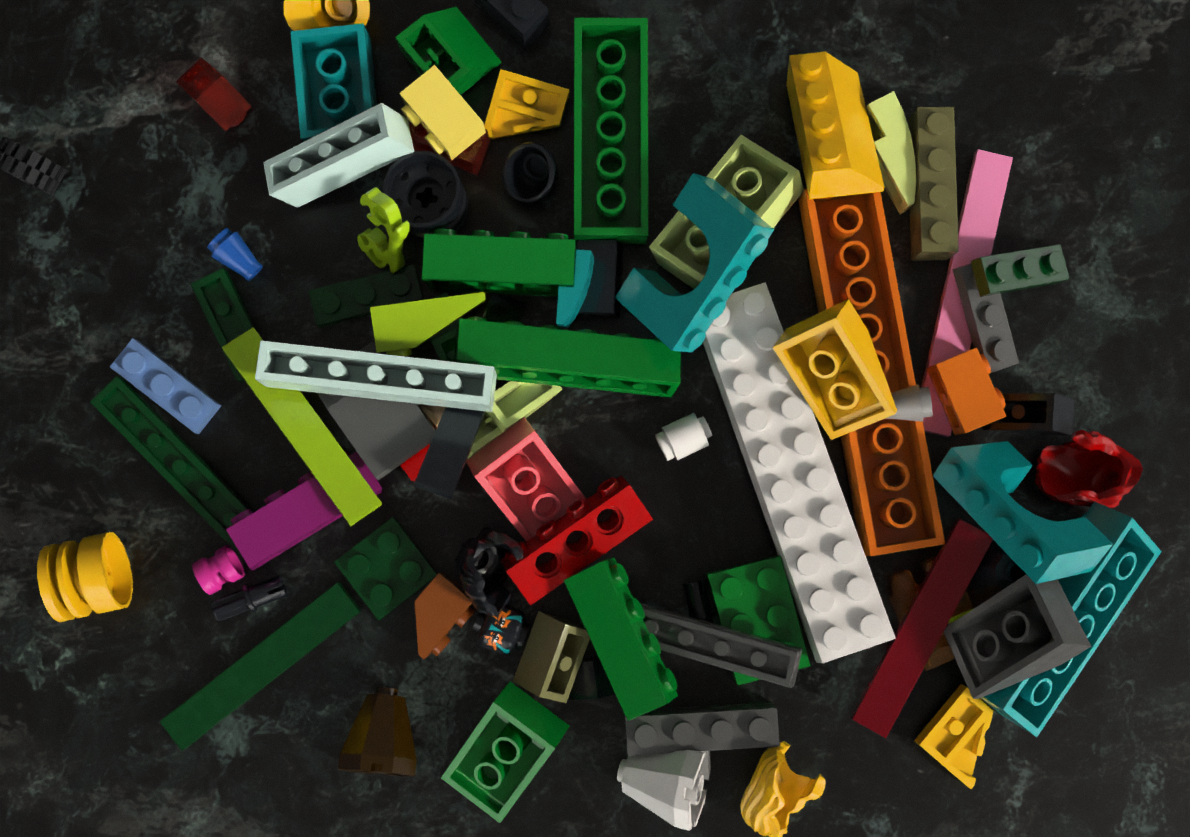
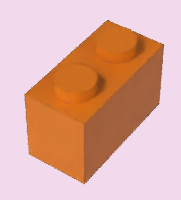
[926,347,1006,436]

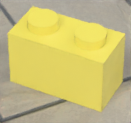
[400,65,486,160]

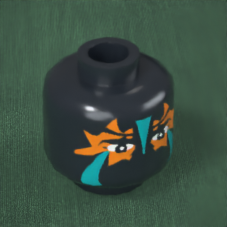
[472,605,530,656]

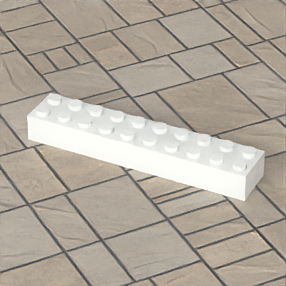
[703,282,896,663]

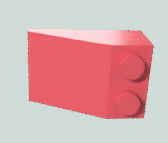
[466,417,586,541]

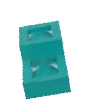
[556,250,594,329]

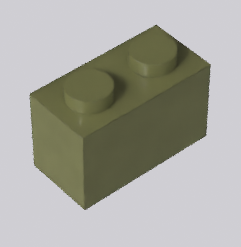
[513,611,590,703]

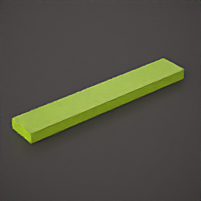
[222,327,382,527]

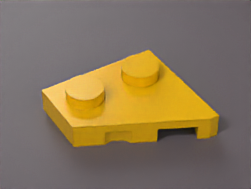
[481,69,570,140]
[914,684,994,789]

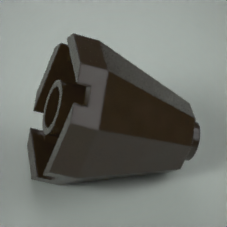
[338,687,417,777]

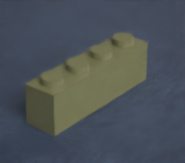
[907,107,959,261]

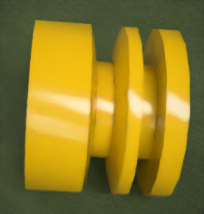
[37,532,133,622]

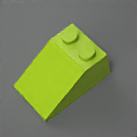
[370,292,486,357]

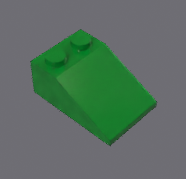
[441,681,570,823]

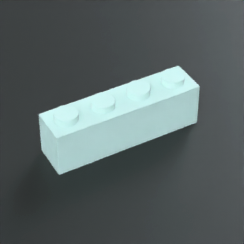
[263,103,415,208]

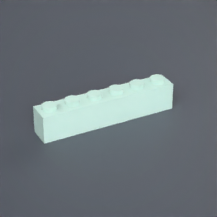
[255,341,497,412]

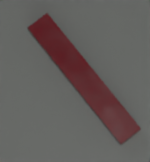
[850,519,993,738]

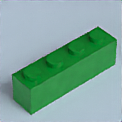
[564,558,678,721]

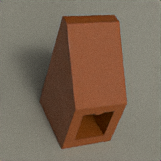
[414,571,475,659]

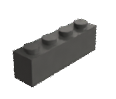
[625,702,780,756]

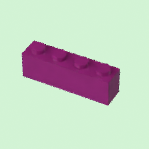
[226,450,382,570]

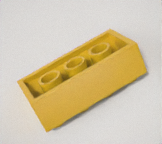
[786,51,884,200]

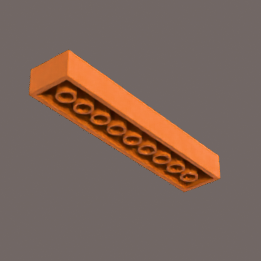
[798,189,945,556]

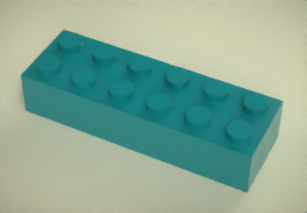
[981,501,1162,737]

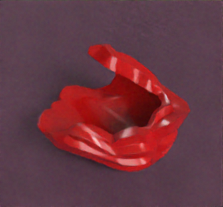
[1035,430,1143,508]

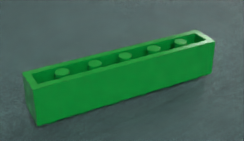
[454,317,681,398]

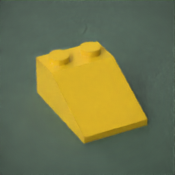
[772,299,897,440]

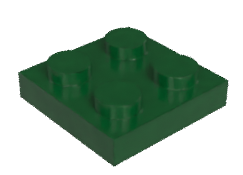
[334,517,438,621]

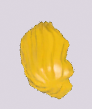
[740,741,825,837]

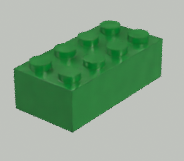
[422,229,576,297]

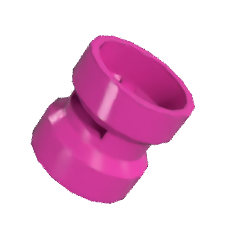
[192,545,245,595]

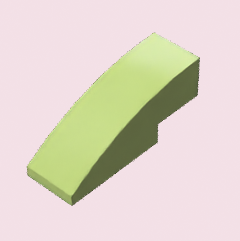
[866,91,916,214]
[467,381,563,459]

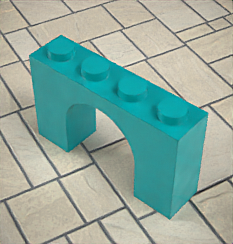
[615,173,774,352]
[933,441,1113,584]

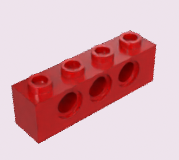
[501,475,653,605]

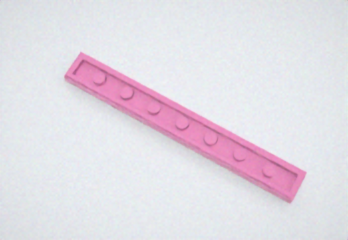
[921,149,1013,437]

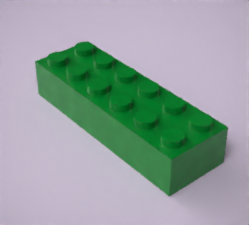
[574,18,648,244]

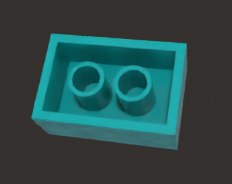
[290,23,377,142]

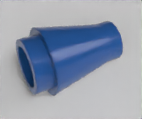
[207,228,263,282]

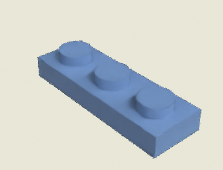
[110,338,222,434]

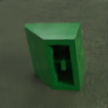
[395,7,501,95]

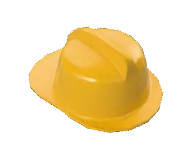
[284,0,370,31]

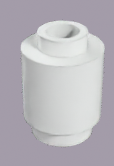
[655,413,712,461]

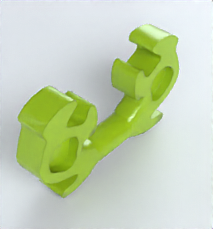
[357,187,410,274]

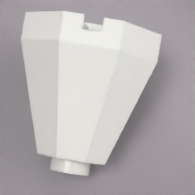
[617,750,711,831]

